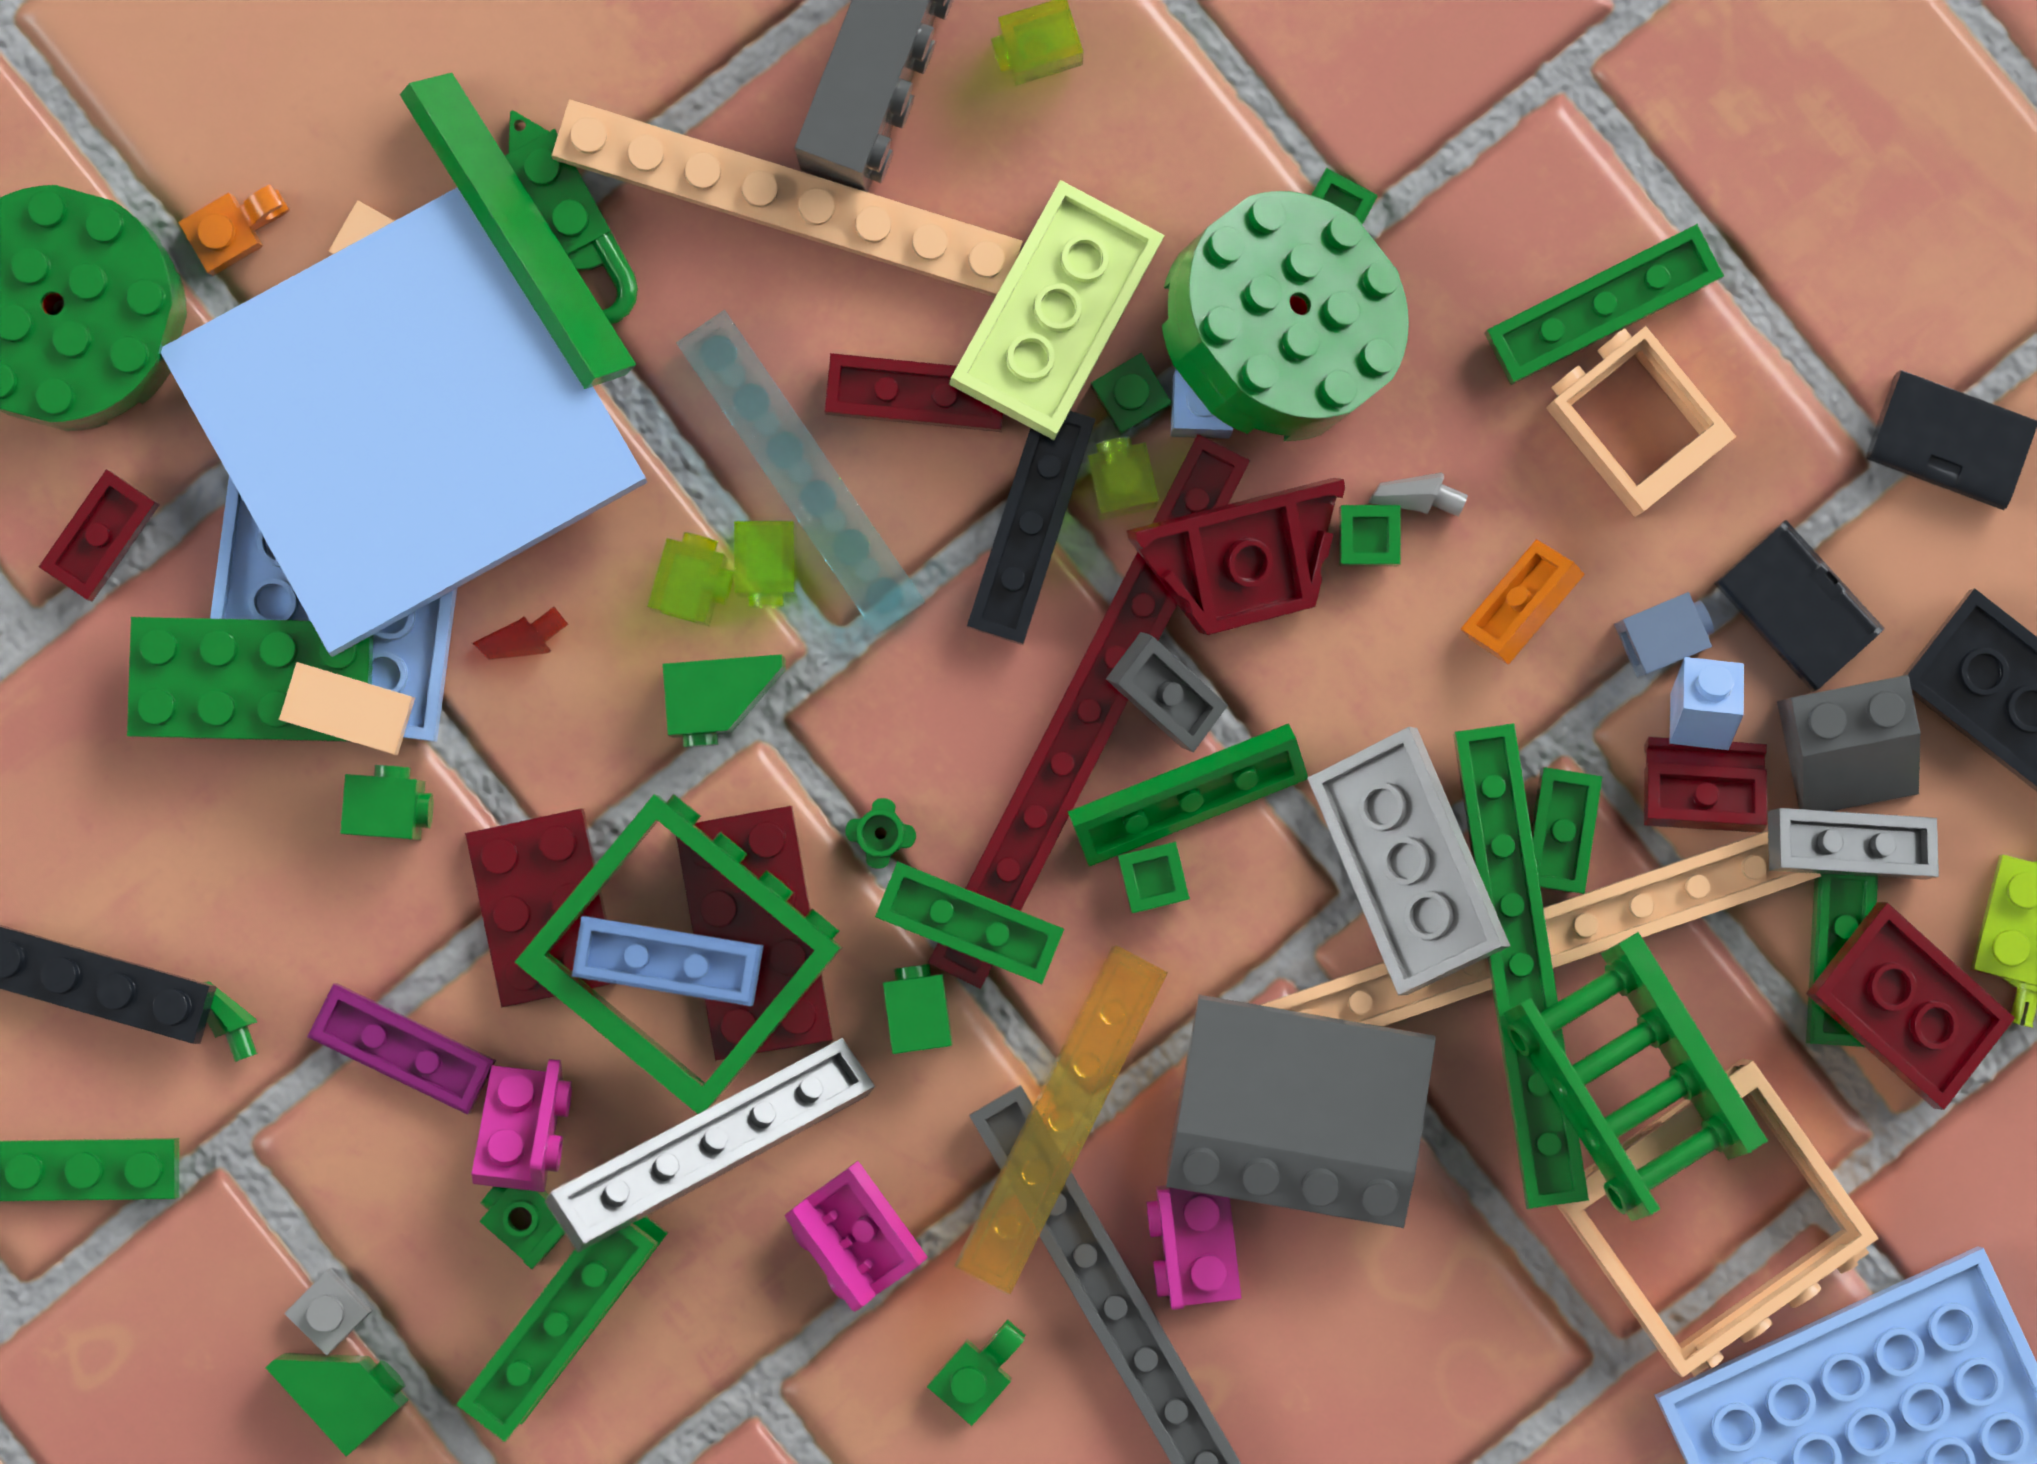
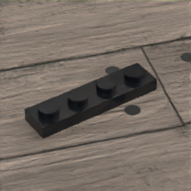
[967,411,1096,645]
[0,925,217,1044]

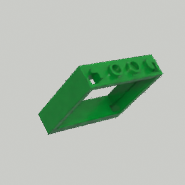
[515,793,843,1114]

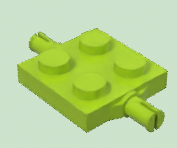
[1970,854,2037,1028]

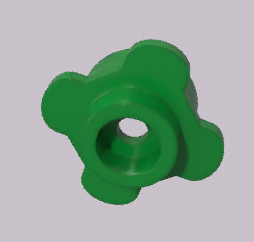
[845,798,916,869]

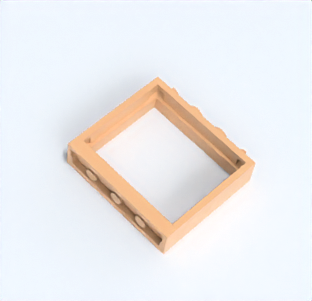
[1557,1059,1879,1377]

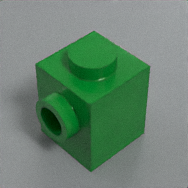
[340,765,434,840]

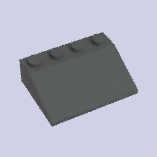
[1166,995,1436,1228]

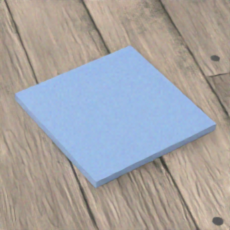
[161,187,647,657]

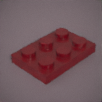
[465,808,614,1008]
[1806,902,2015,1110]

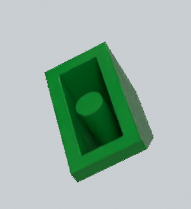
[662,654,786,748]
[265,1353,409,1457]

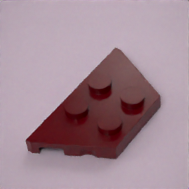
[1127,478,1345,635]

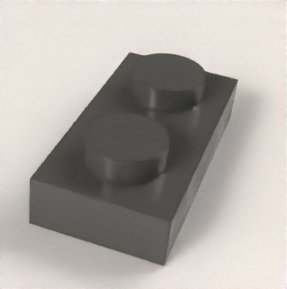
[1106,632,1228,753]

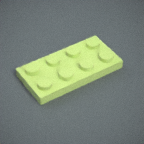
[949,180,1165,440]

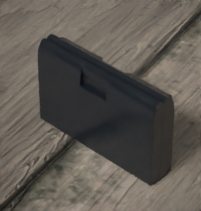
[1866,370,2037,510]
[1714,520,1885,692]

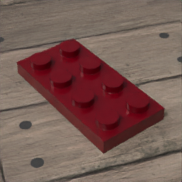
[676,806,834,1061]

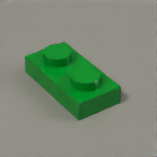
[1531,767,1603,894]

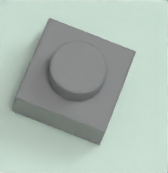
[284,1269,372,1356]

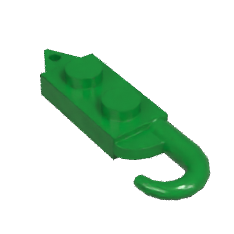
[505,110,638,325]

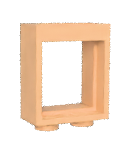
[1546,326,1736,517]

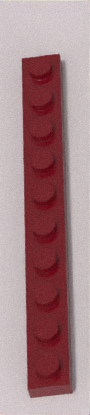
[928,434,1251,989]

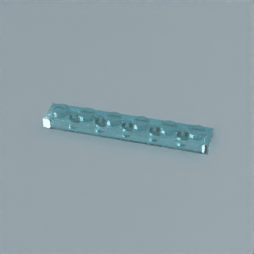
[676,310,926,637]

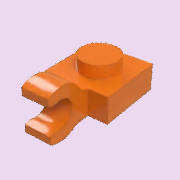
[178,184,290,276]

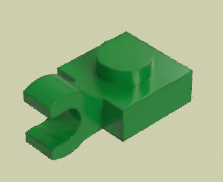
[927,1319,1026,1426]

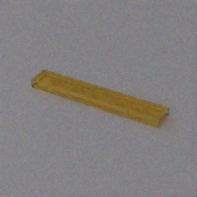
[954,945,1168,1294]

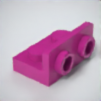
[471,1059,572,1192]
[1146,1185,1242,1310]

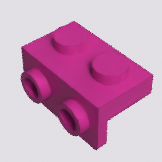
[785,1161,928,1312]

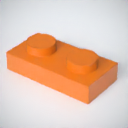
[1461,539,1585,665]

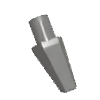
[1369,473,1468,517]

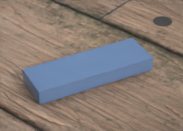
[572,916,763,1006]

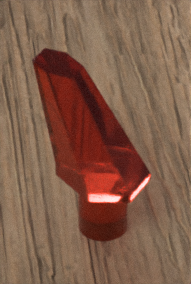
[472,606,569,660]

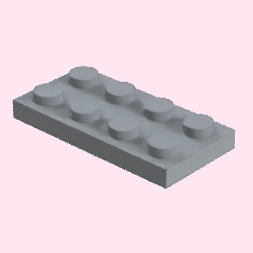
[1308,727,1510,995]

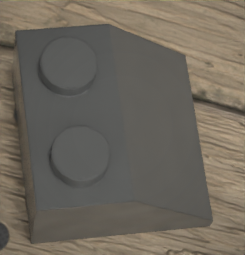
[1777,675,1921,811]

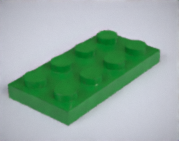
[127,617,373,742]

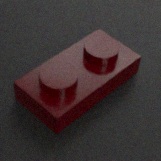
[38,469,160,602]

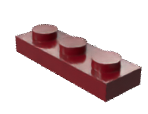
[824,353,1003,432]

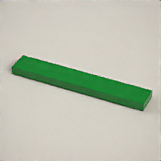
[399,72,636,389]

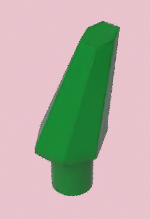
[204,981,258,1062]

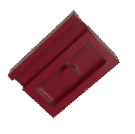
[1644,737,1767,833]

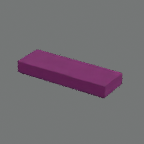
[307,983,496,1115]

